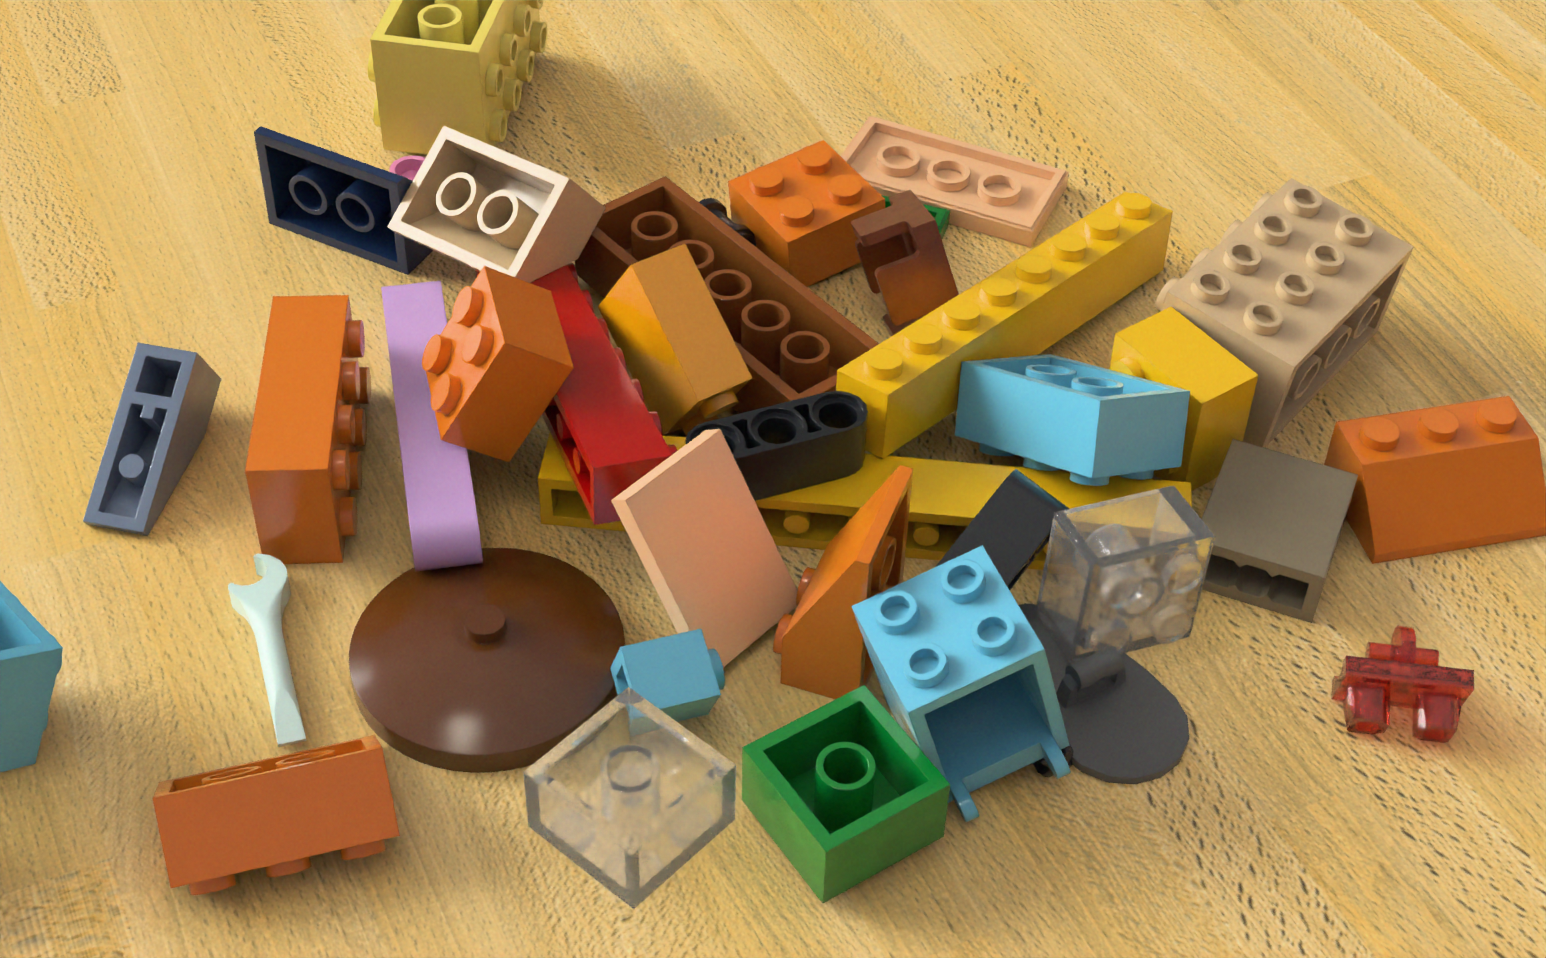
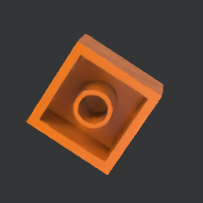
[728,140,885,287]
[422,266,574,462]

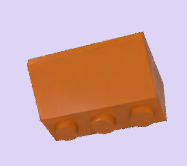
[1324,396,1546,564]
[152,735,400,895]

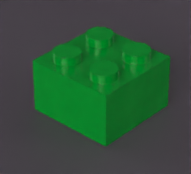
[742,685,950,903]

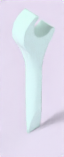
[228,553,307,747]

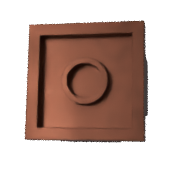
[851,190,959,336]

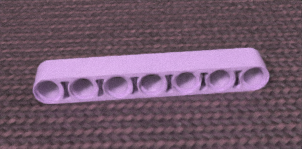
[381,281,483,572]

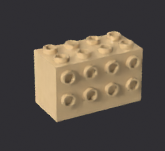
[1155,178,1414,448]

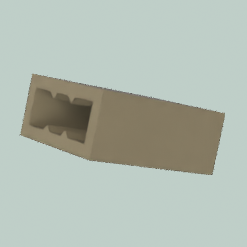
[1184,439,1358,623]

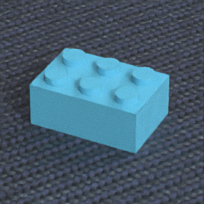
[955,354,1190,486]

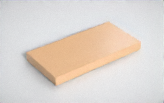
[841,116,1069,247]

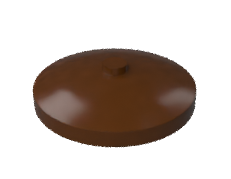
[349,548,625,773]

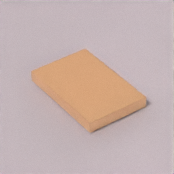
[611,429,797,668]

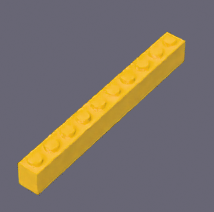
[538,433,1194,583]

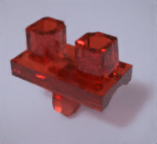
[1331,625,1474,743]

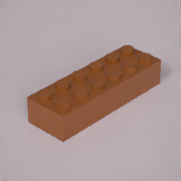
[575,176,879,414]

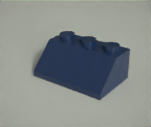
[254,126,433,275]

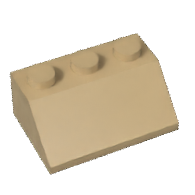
[387,126,606,283]

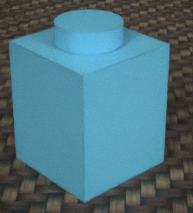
[610,629,725,733]

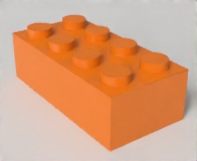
[245,295,371,564]

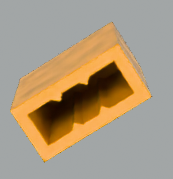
[598,244,753,436]

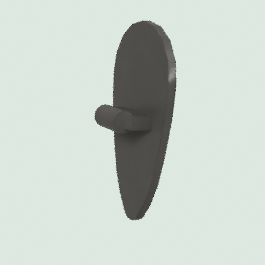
[1019,603,1189,784]

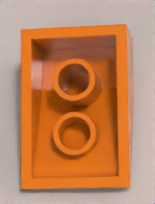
[773,465,913,699]

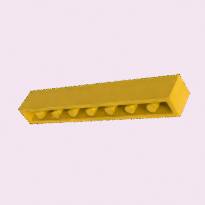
[836,192,1173,459]

